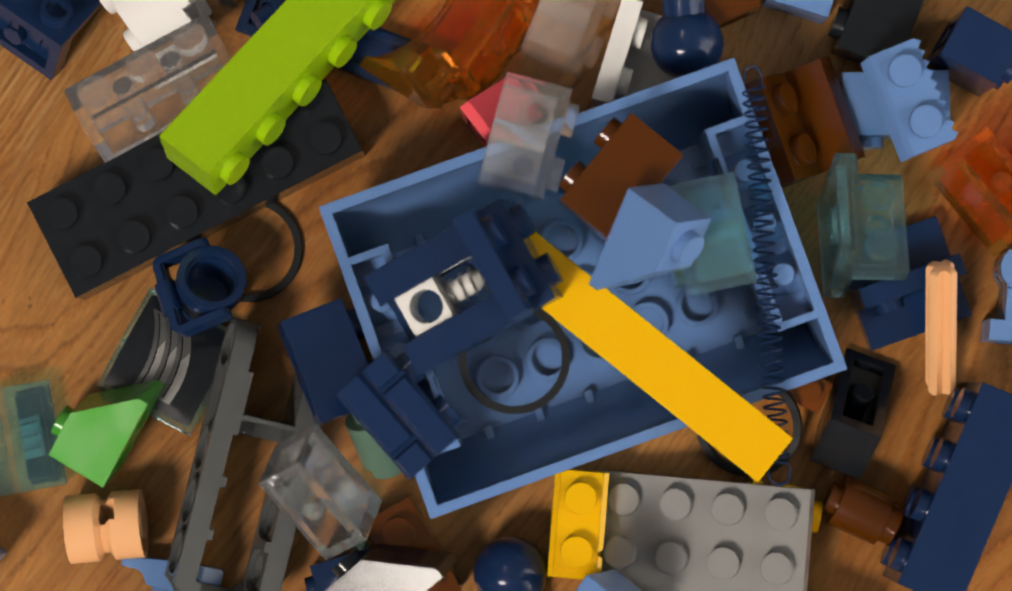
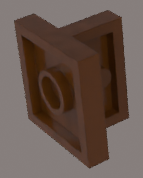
[744,56,866,188]

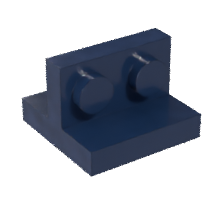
[834,216,972,351]

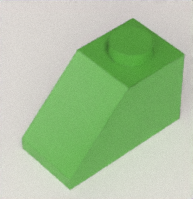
[48,380,165,488]

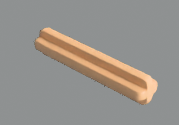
[925,259,957,396]

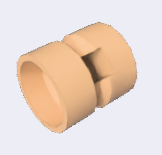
[63,489,149,564]

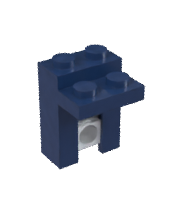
[364,198,564,375]

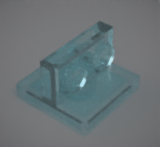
[817,153,910,298]

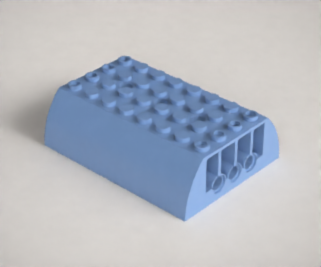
[319,58,847,519]

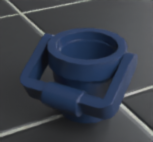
[153,238,247,337]

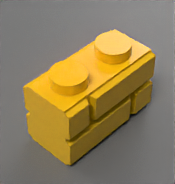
[547,468,609,580]

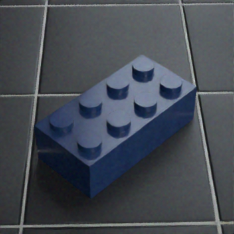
[880,382,1012,591]

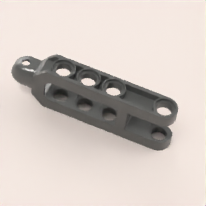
[164,318,322,591]

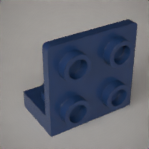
[0,0,102,80]

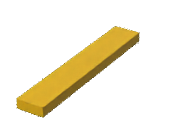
[529,232,793,482]

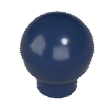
[650,0,724,78]
[474,536,547,591]

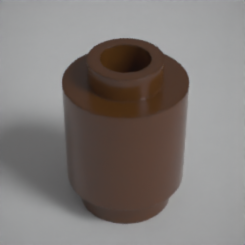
[822,476,905,546]

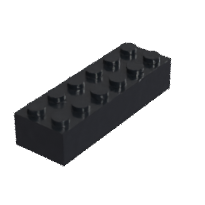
[27,77,366,300]

